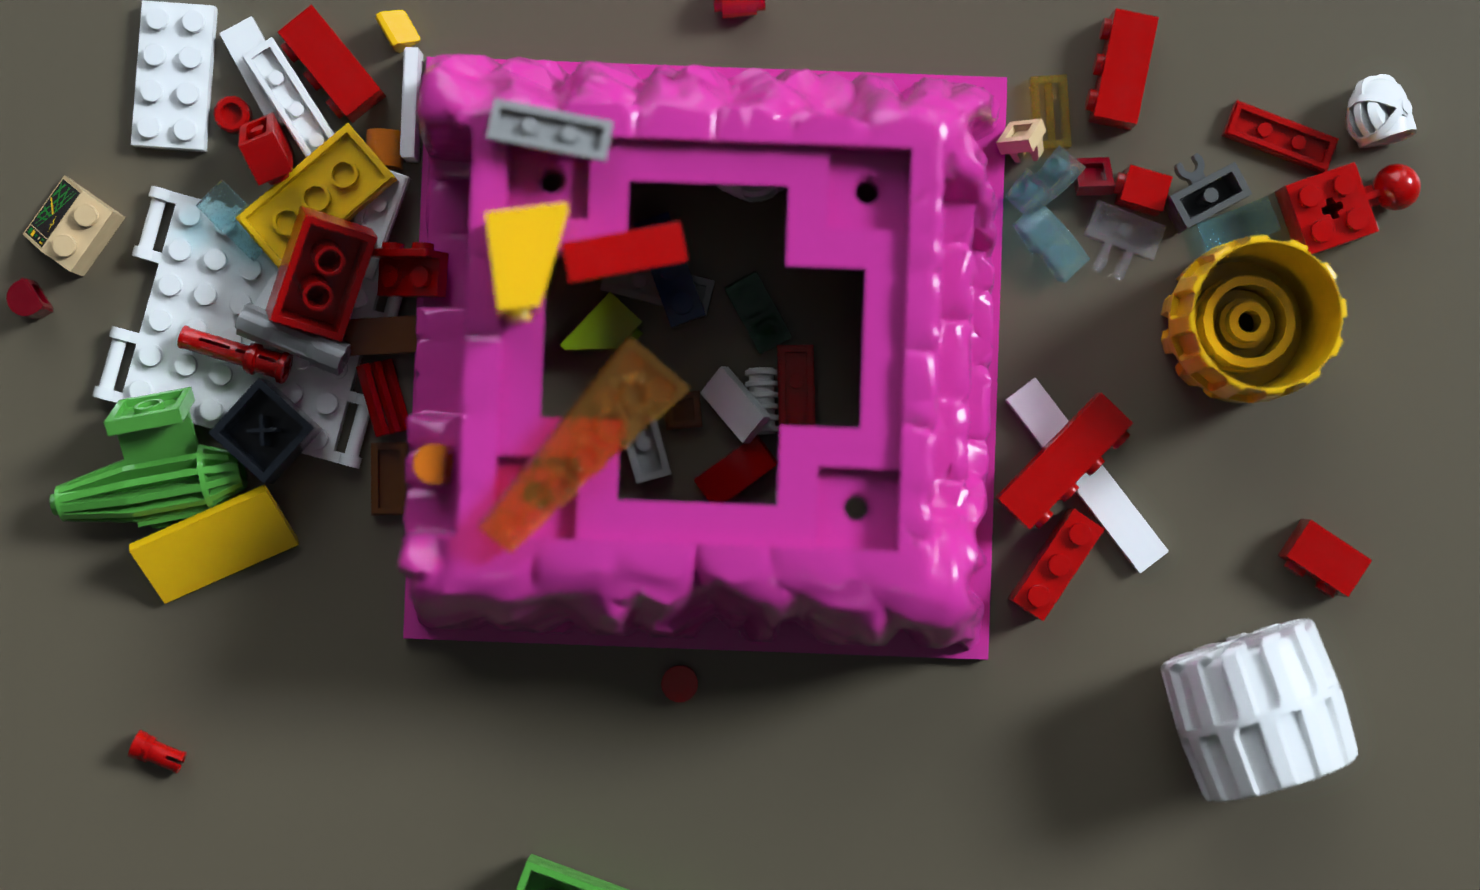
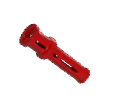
[177,325,293,384]

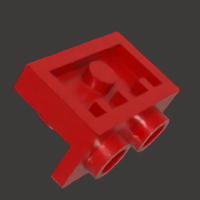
[371,242,449,298]

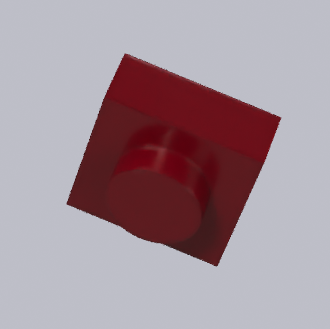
[1071,157,1115,196]

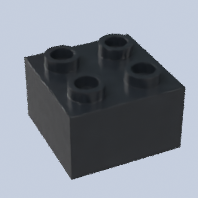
[209,378,323,484]

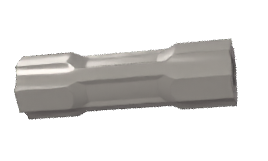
[235,303,351,376]

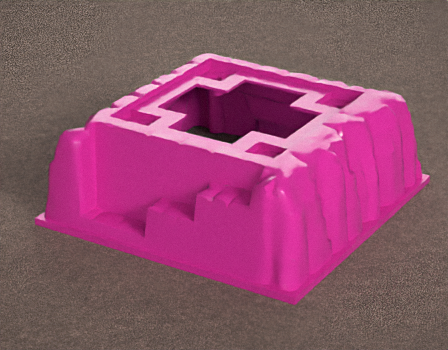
[398,54,1007,660]

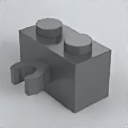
[1164,153,1252,234]

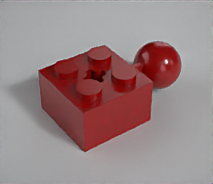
[1275,162,1421,255]

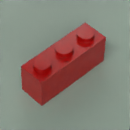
[278,4,386,123]
[1085,8,1159,131]
[1007,508,1105,621]

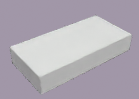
[700,366,771,444]

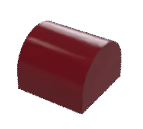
[6,277,54,319]

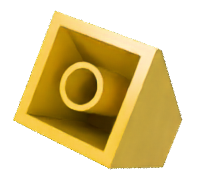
[485,202,569,324]

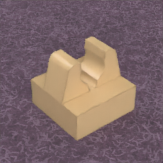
[996,118,1046,163]

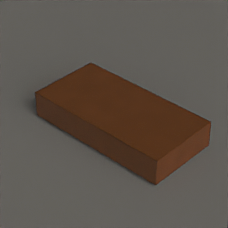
[345,315,417,357]
[371,442,409,516]

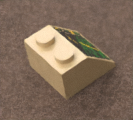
[22,175,126,277]

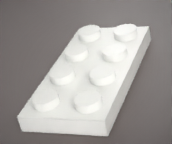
[131,0,218,152]

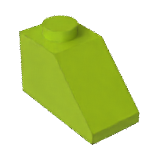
[560,292,644,352]

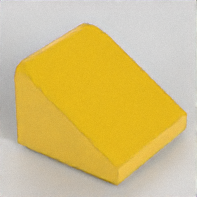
[375,10,420,54]

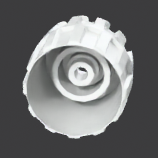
[1161,619,1358,802]

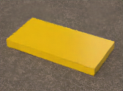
[236,123,397,269]
[129,484,299,604]

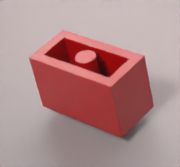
[238,112,293,185]
[1278,519,1372,598]

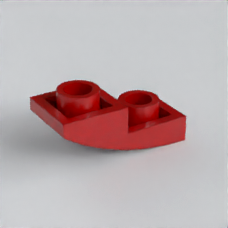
[693,434,778,503]

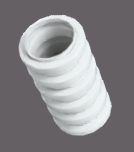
[745,367,779,435]

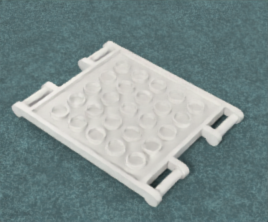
[92,186,403,469]

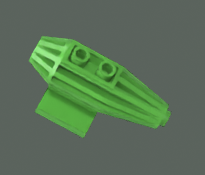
[49,387,248,528]

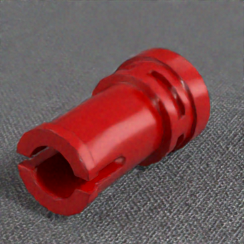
[127,730,187,774]

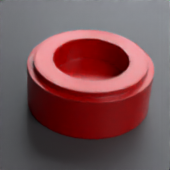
[213,96,253,134]
[661,665,698,702]

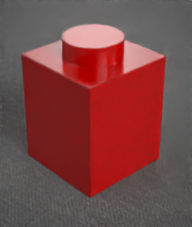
[1113,164,1173,217]

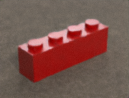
[994,392,1133,530]

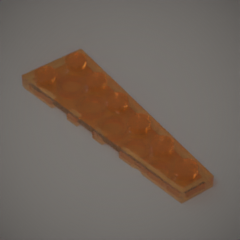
[476,337,690,553]

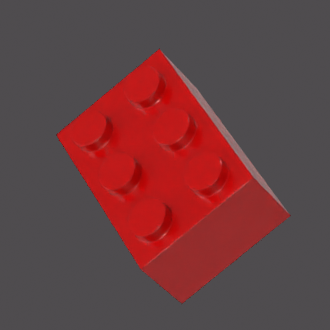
[265,206,378,342]

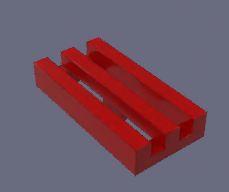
[356,359,408,437]

